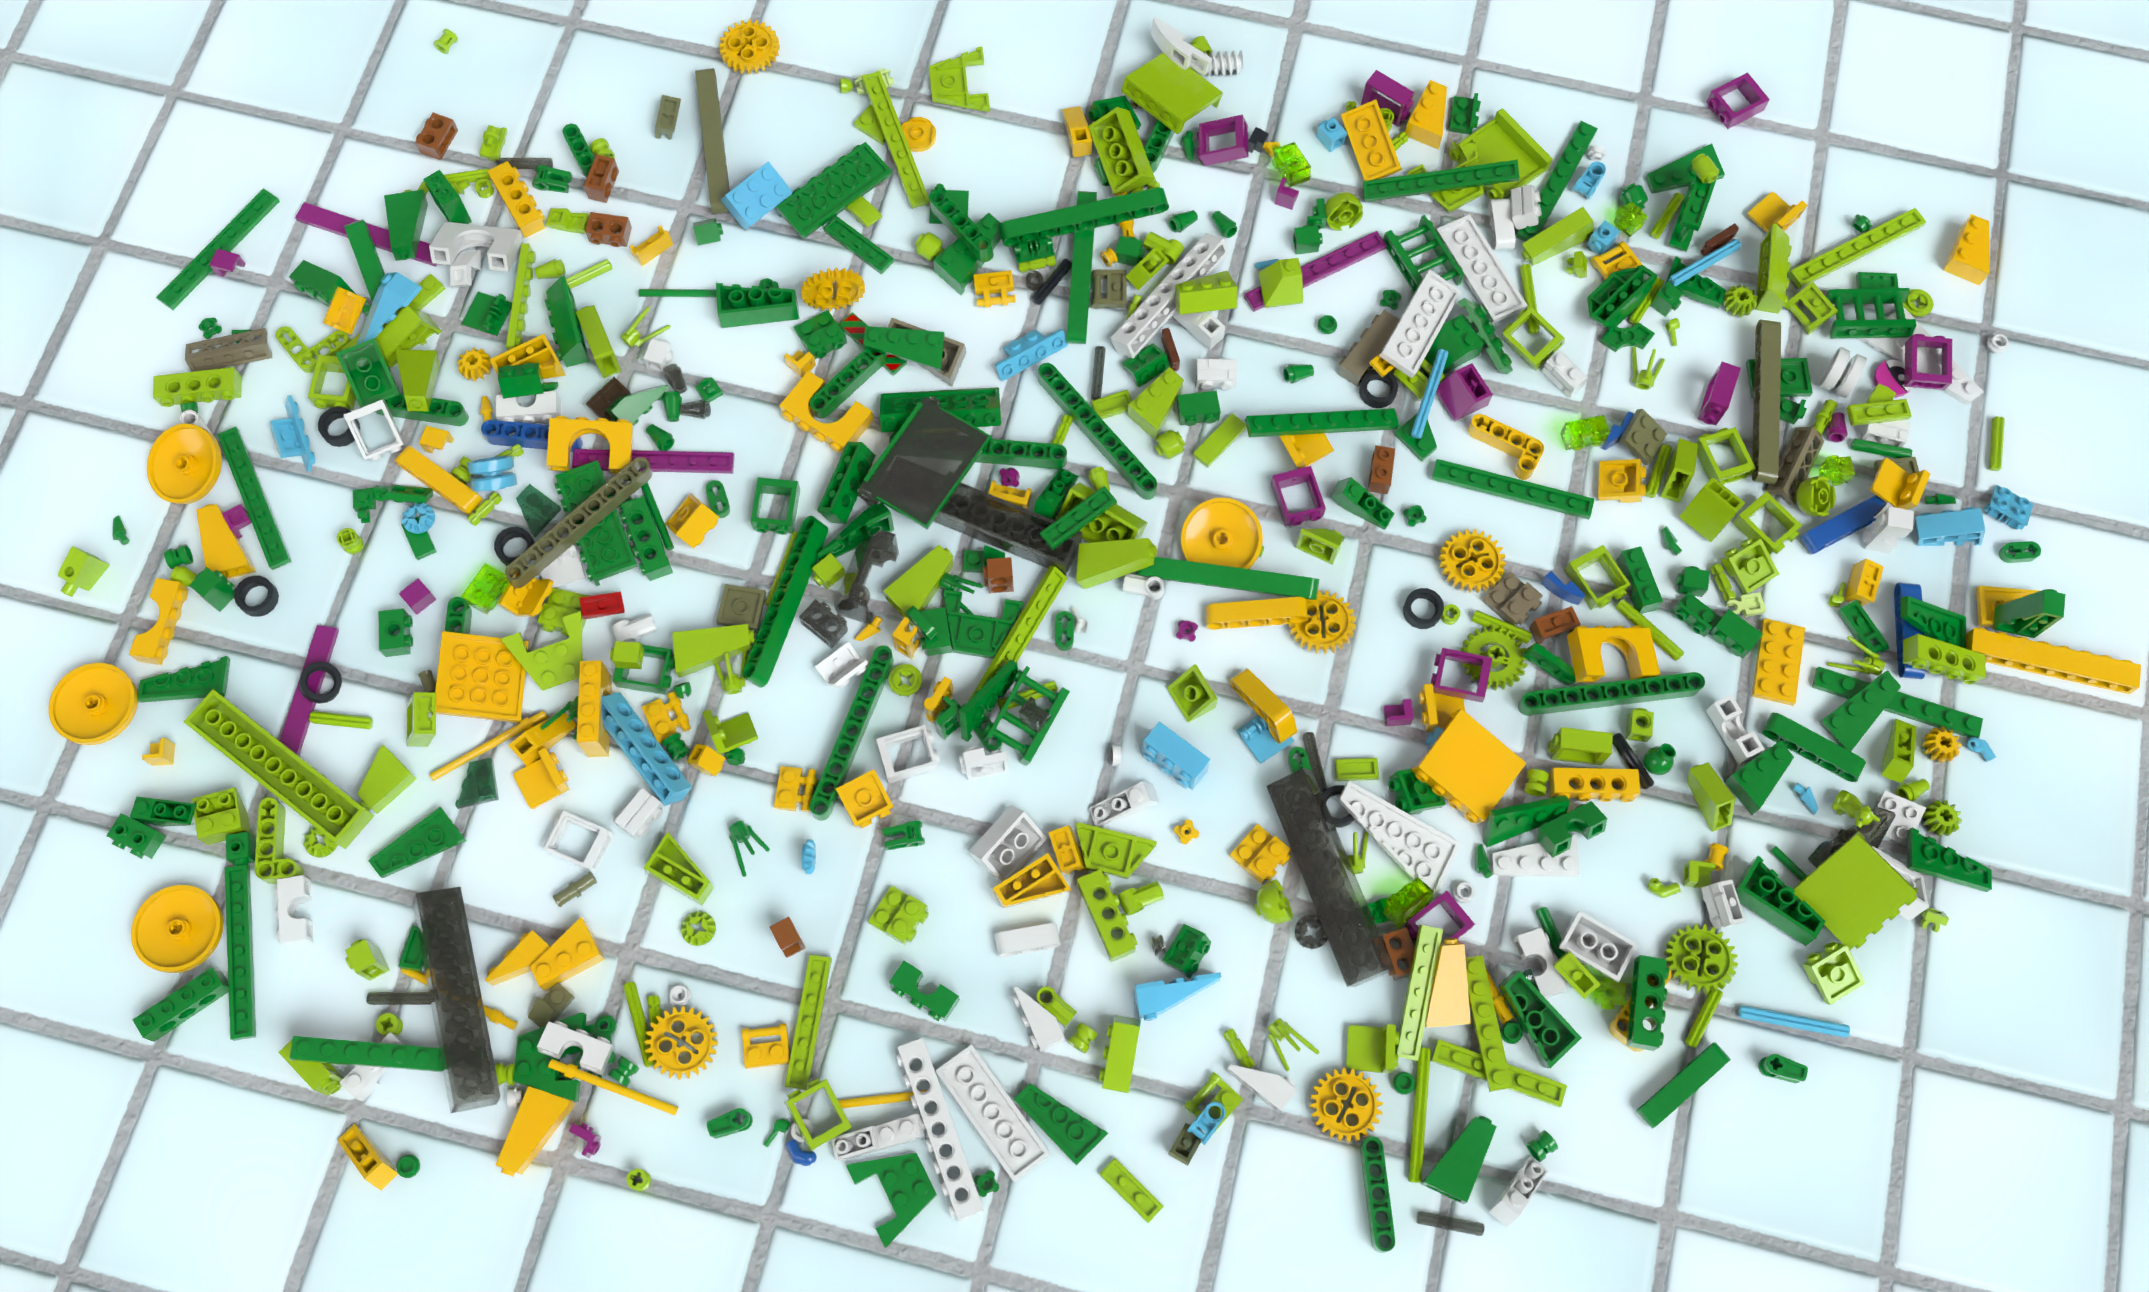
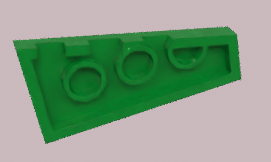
[1645,143,1725,194]
[1458,298,1513,374]
[1900,596,1966,649]
[1820,670,1901,752]
[1483,795,1570,847]
[368,807,467,879]
[1907,827,1992,892]

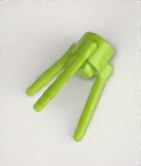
[620,307,671,348]
[1632,347,1665,390]
[1827,636,1885,676]
[714,652,747,695]
[1331,827,1368,874]
[1267,1018,1320,1071]

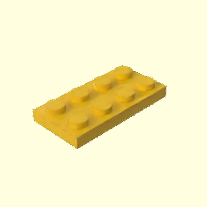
[1341,100,1402,181]
[1751,618,1805,706]

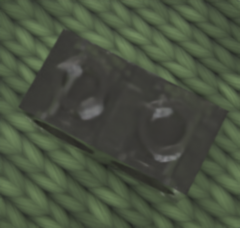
[799,599,848,648]

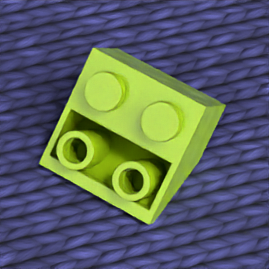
[192,787,251,845]

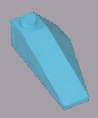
[356,272,422,345]
[1133,972,1222,1021]

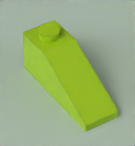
[1881,719,1916,783]

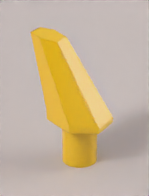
[480,396,493,422]
[854,615,883,641]

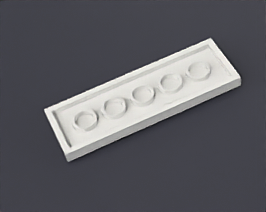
[1436,214,1528,324]
[1379,269,1461,378]
[935,1044,1051,1183]

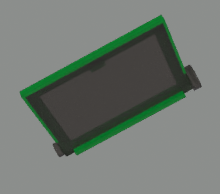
[856,396,992,529]

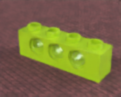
[153,367,242,407]
[1903,634,1986,684]
[1077,869,1138,962]

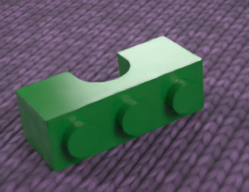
[1616,546,1663,614]
[1537,801,1608,858]
[889,961,960,1022]

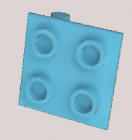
[1984,484,2033,530]
[1236,715,1295,764]

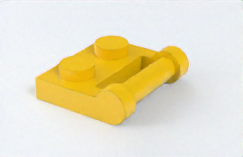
[1590,241,1643,280]
[924,676,954,723]
[742,1023,790,1069]

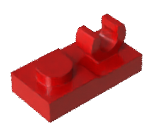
[579,592,625,620]

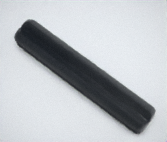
[1032,258,1072,305]
[1612,733,1654,790]

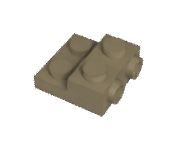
[1482,572,1543,626]

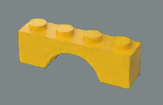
[129,578,188,665]

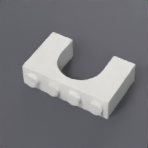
[429,222,522,272]

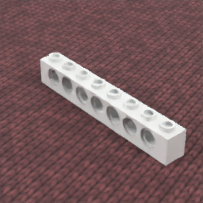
[1110,233,1229,358]
[896,1038,984,1222]

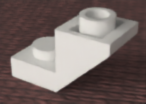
[450,250,481,287]

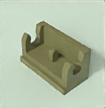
[655,95,681,140]

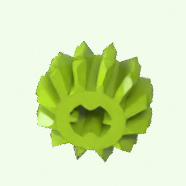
[1723,284,1758,318]
[1922,800,1963,836]

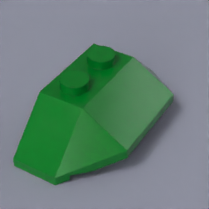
[1587,265,1658,327]

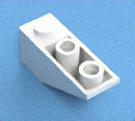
[1172,311,1225,349]
[1089,781,1160,827]
[1012,986,1065,1052]
[1489,1156,1548,1227]

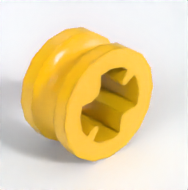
[1100,247,1118,267]

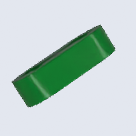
[706,480,730,518]
[1999,541,2041,563]
[905,606,938,641]
[1055,611,1074,651]
[973,715,1002,752]
[1288,747,1313,788]

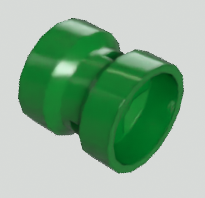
[164,544,193,569]
[608,1056,640,1087]
[1526,1130,1558,1162]

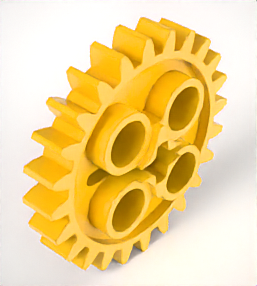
[719,19,780,75]
[801,267,865,311]
[1438,529,1506,593]
[1288,590,1356,655]
[644,1006,718,1080]
[1309,1068,1383,1143]

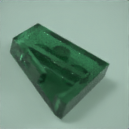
[516,484,562,538]
[455,758,499,809]

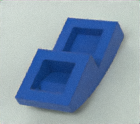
[1602,411,1634,450]
[1541,571,1586,605]

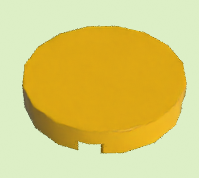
[901,117,936,152]

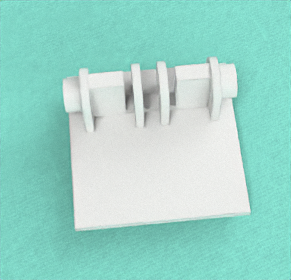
[535,544,585,588]
[1866,790,1926,846]

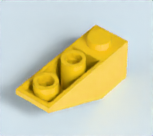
[1062,106,1092,158]
[508,712,577,766]
[485,930,551,986]

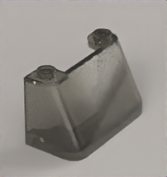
[834,530,899,624]

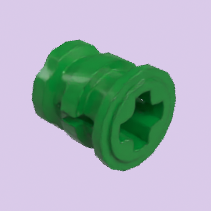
[662,733,690,761]

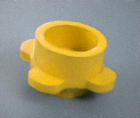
[1174,819,1199,845]

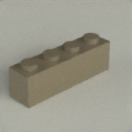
[1338,309,1400,387]

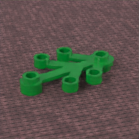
[558,1015,617,1080]

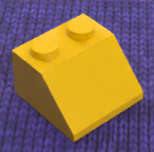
[665,493,720,549]

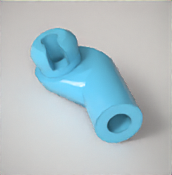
[1966,737,1996,762]

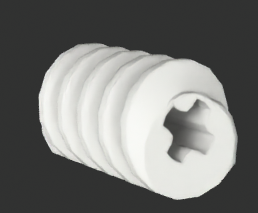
[1204,50,1243,76]

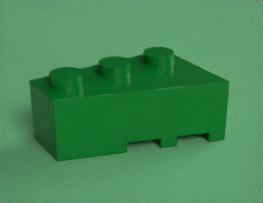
[289,260,355,307]

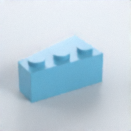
[1914,507,1985,546]

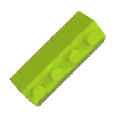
[1088,107,1155,195]
[1755,223,1792,314]
[1055,482,1147,543]

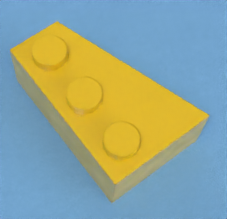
[1405,80,1447,150]
[1943,214,1990,286]
[489,334,566,379]
[992,853,1071,908]
[530,916,605,991]

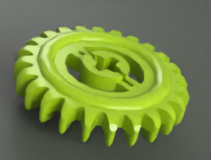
[1460,625,1528,691]

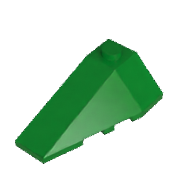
[817,503,894,561]

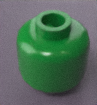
[1619,183,1648,213]

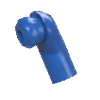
[786,1139,817,1166]

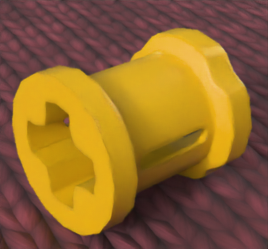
[1704,843,1729,871]

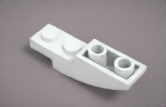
[1150,16,1212,76]
[831,1114,924,1161]

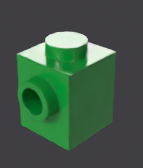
[693,218,723,246]
[1293,225,1323,255]
[1115,236,1145,267]
[1650,282,1683,317]
[1675,566,1710,597]
[226,832,256,866]

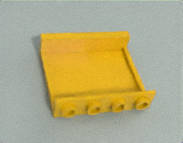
[1411,709,1526,824]

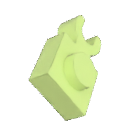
[1725,592,1766,617]

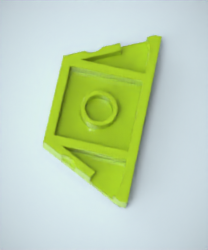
[1076,822,1157,879]

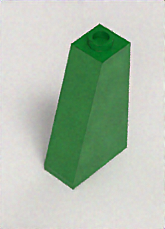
[384,189,428,261]
[1421,1116,1497,1204]

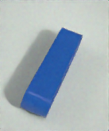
[481,420,583,452]
[1800,495,1885,555]
[1894,582,1926,679]

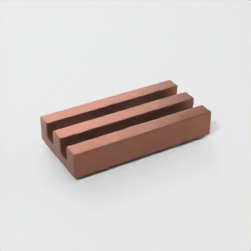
[1700,223,1739,256]
[1161,328,1180,371]

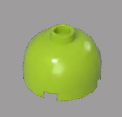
[1325,192,1363,231]
[1795,476,1836,517]
[1254,879,1293,924]

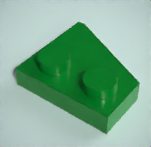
[1394,414,1437,462]

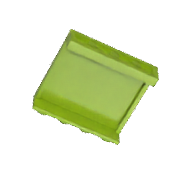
[1121,53,1223,134]
[1448,108,1553,199]
[1793,831,1918,950]

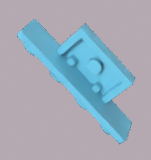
[995,329,1068,381]
[270,395,315,472]

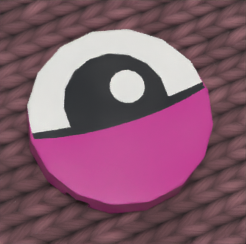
[1873,359,1912,398]

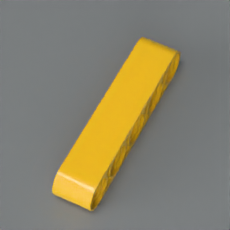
[394,445,483,515]
[1206,597,1308,630]

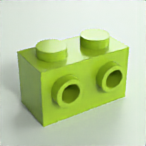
[345,939,390,981]

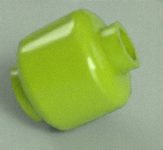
[914,232,944,261]
[1155,430,1186,460]

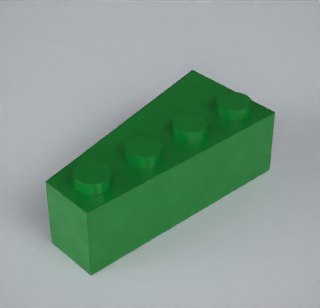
[933,213,1001,296]
[716,283,800,328]
[1735,855,1826,946]
[1498,971,1582,1068]

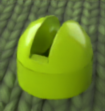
[839,78,853,93]

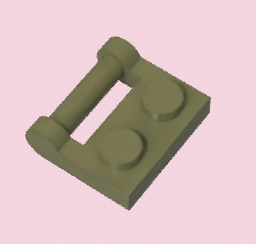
[1091,269,1127,309]

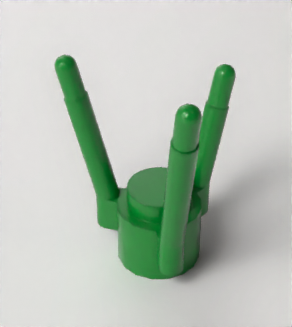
[939,573,983,615]
[541,696,578,740]
[729,820,770,877]

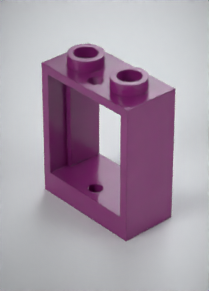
[1361,70,1414,127]
[1706,72,1770,129]
[1197,114,1249,166]
[1904,334,1952,390]
[1697,361,1741,426]
[1271,466,1326,526]
[1430,648,1492,703]
[1404,890,1475,941]

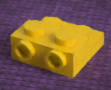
[1598,459,1646,503]
[836,769,894,829]
[1229,824,1291,884]

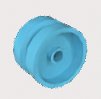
[467,456,518,491]

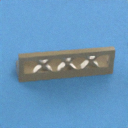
[185,328,272,372]
[1766,427,1824,505]

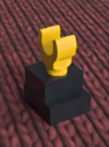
[1248,127,1280,157]

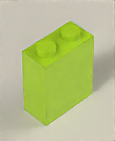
[1679,477,1745,542]

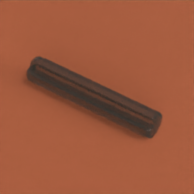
[496,157,553,169]
[1091,346,1106,400]
[1302,732,1327,793]
[366,992,434,1005]
[1416,1211,1485,1236]

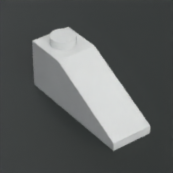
[1226,1064,1297,1114]

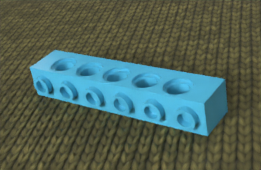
[602,692,692,806]

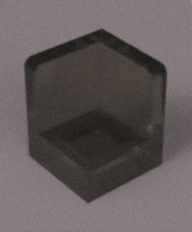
[1018,697,1051,733]

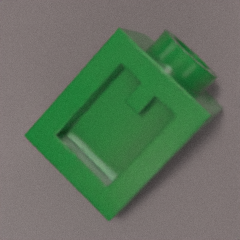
[1306,198,1327,230]
[1780,397,1807,425]

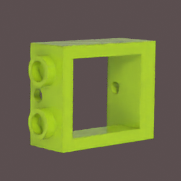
[1502,307,1565,371]
[308,355,356,410]
[1696,427,1756,485]
[1733,491,1802,555]
[1564,545,1631,610]
[406,692,436,747]
[1548,727,1613,766]
[278,1039,344,1096]
[784,1078,852,1151]

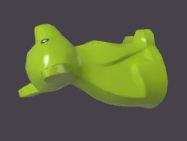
[1831,790,1880,828]

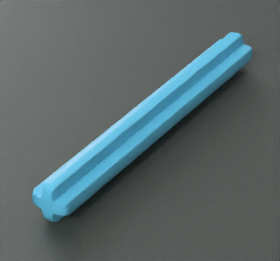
[1668,239,1742,286]
[1411,349,1448,439]
[1738,1005,1850,1038]

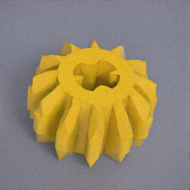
[457,347,493,382]
[1921,727,1962,763]

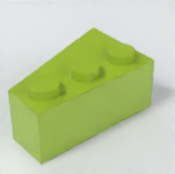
[1175,270,1237,315]
[375,305,442,367]
[1127,367,1184,440]
[644,832,714,906]
[1099,1015,1141,1093]

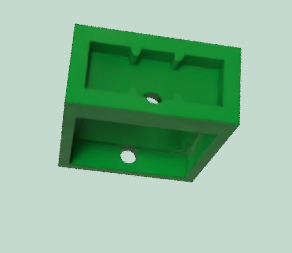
[423,169,472,224]
[750,477,800,535]
[612,641,675,695]

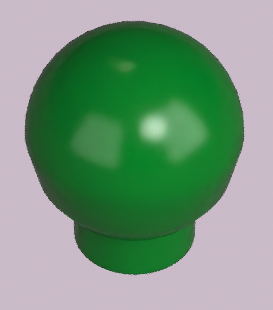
[1643,743,1676,775]

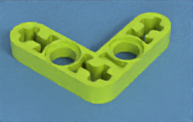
[275,326,351,373]

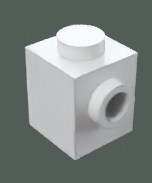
[643,339,674,373]

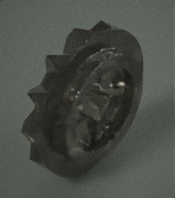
[1294,914,1329,950]

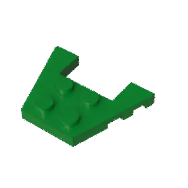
[944,590,1023,659]
[513,1013,587,1102]
[846,1153,937,1248]

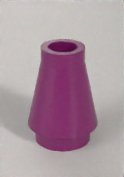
[1827,412,1848,443]

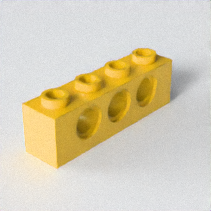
[487,161,545,238]
[1549,768,1640,802]

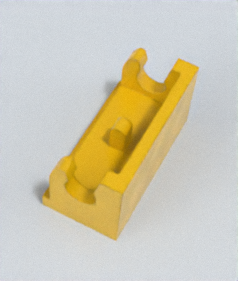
[629,225,673,266]
[323,287,366,335]
[987,480,1032,513]
[1844,558,1884,606]
[892,617,920,660]
[1048,825,1086,875]

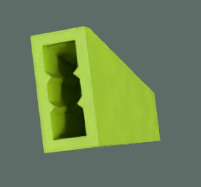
[1521,207,1593,266]
[576,305,622,378]
[396,350,440,411]
[1076,538,1157,589]
[883,545,954,626]
[672,624,755,678]

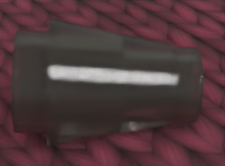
[662,363,687,394]
[679,399,711,419]

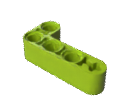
[255,797,304,884]

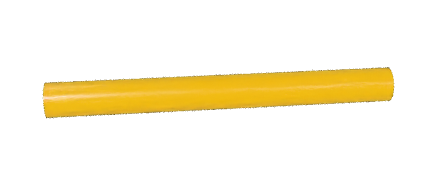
[838,1090,927,1108]

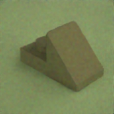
[528,982,575,1028]
[1168,1123,1202,1166]

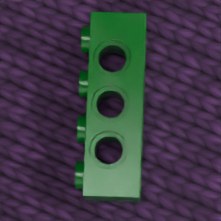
[817,442,876,524]
[620,495,673,581]
[1626,955,1669,1051]
[132,967,229,1042]

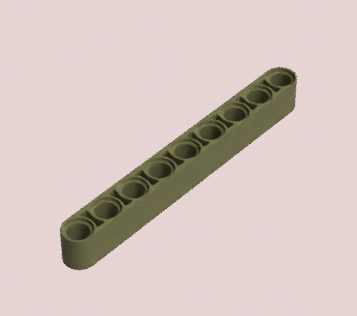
[695,68,730,215]
[1752,319,1781,484]
[505,457,653,588]

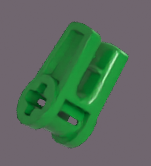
[532,165,572,193]
[882,821,925,851]
[1758,1054,1808,1084]
[707,1108,753,1139]

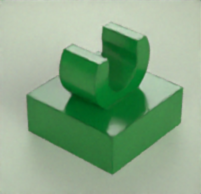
[695,377,723,405]

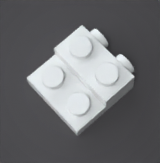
[959,747,1009,780]

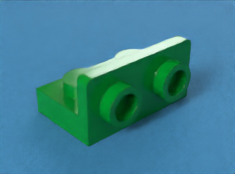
[1449,93,1481,135]
[1121,343,1170,387]
[1672,592,1721,637]
[935,696,961,740]
[1162,924,1211,979]

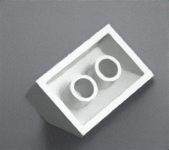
[968,805,1047,883]
[1872,846,1929,921]
[1559,910,1639,982]

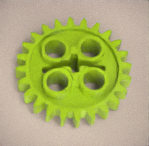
[1664,923,1738,995]

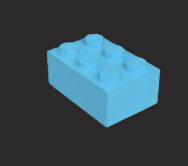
[721,161,793,231]
[1142,721,1211,791]

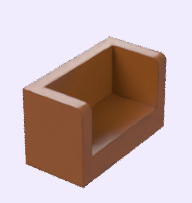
[1529,606,1581,645]
[769,917,806,958]

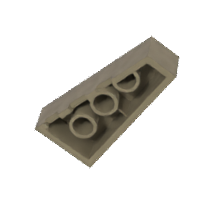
[887,318,967,387]

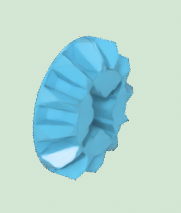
[401,502,435,534]
[802,839,816,874]

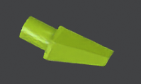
[451,179,470,194]
[1126,294,1142,320]

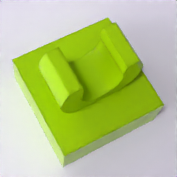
[1566,251,1588,278]
[1920,907,1949,933]

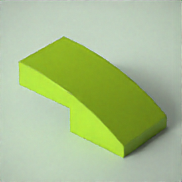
[845,196,882,228]
[546,208,590,234]

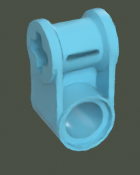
[1573,161,1606,200]
[1187,1101,1226,1145]

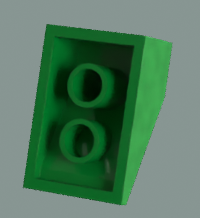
[1420,314,1484,379]
[336,338,400,408]

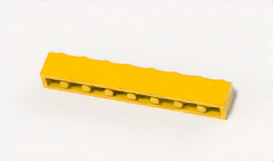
[1966,627,2141,694]

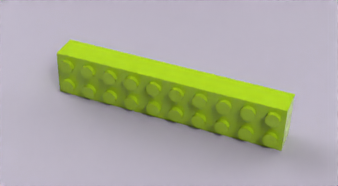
[184,689,375,850]

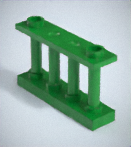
[1668,163,1722,252]
[1383,215,1464,293]
[1826,287,1917,339]
[983,666,1070,766]

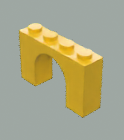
[779,371,874,453]
[546,416,634,474]
[1567,626,1660,682]
[577,660,612,757]

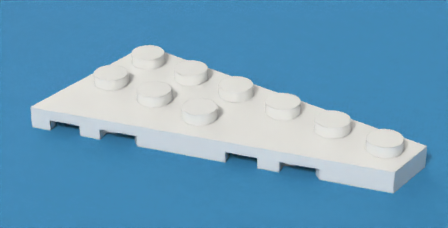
[1857,307,1984,405]
[1338,781,1461,901]

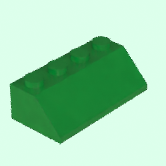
[545,275,590,367]

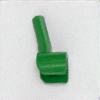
[763,1119,790,1147]

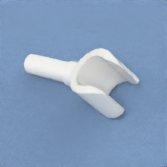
[1071,607,1089,633]

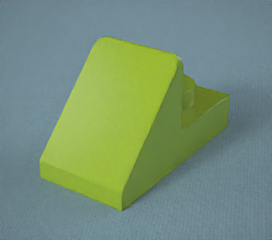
[1553,950,1601,999]

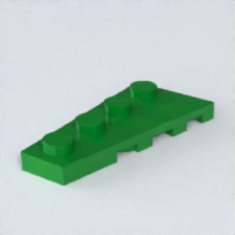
[863,326,945,372]
[137,656,230,703]
[959,660,1018,742]
[1014,1083,1109,1166]

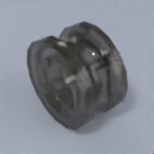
[1026,271,1043,291]
[1151,934,1166,956]

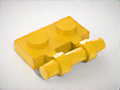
[973,270,1016,308]
[642,692,691,745]
[774,766,817,812]

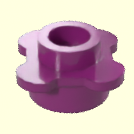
[999,468,1020,487]
[1176,620,1198,642]

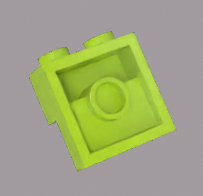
[1720,538,1780,595]
[537,587,588,637]
[868,885,929,946]
[1802,942,1865,1005]

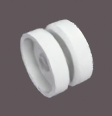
[1819,347,1867,398]

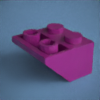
[1436,363,1493,422]

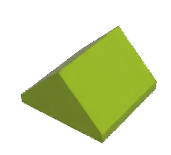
[1167,664,1218,722]

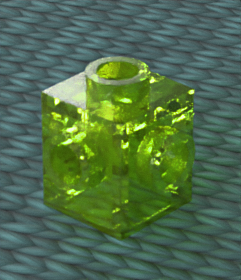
[1613,202,1648,237]
[1819,455,1855,486]
[1591,977,1626,1010]

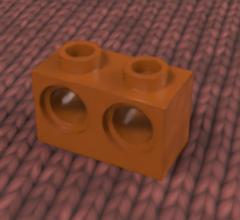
[415,112,458,160]
[584,154,619,203]
[585,212,632,247]
[1368,445,1395,494]
[983,557,1014,594]
[1378,927,1415,981]

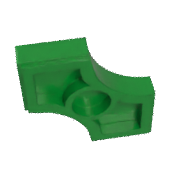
[1600,323,1655,352]

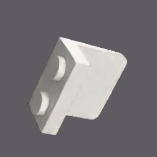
[814,642,869,688]

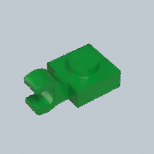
[353,488,376,523]

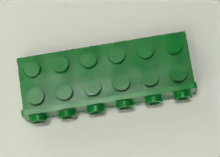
[776,142,892,239]
[880,387,1001,432]
[554,460,638,586]

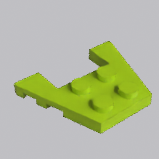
[929,46,990,112]
[1407,136,1484,213]
[501,611,583,691]

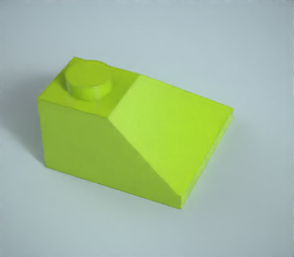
[1258,258,1303,308]
[1296,528,1345,565]

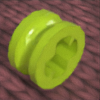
[475,179,494,198]
[1441,604,1461,625]

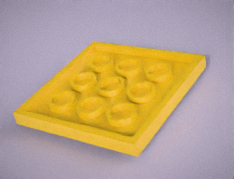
[435,631,529,723]

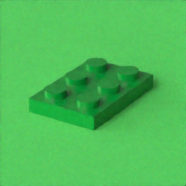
[1746,358,1813,398]

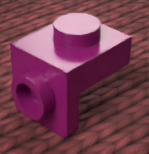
[569,1122,601,1158]

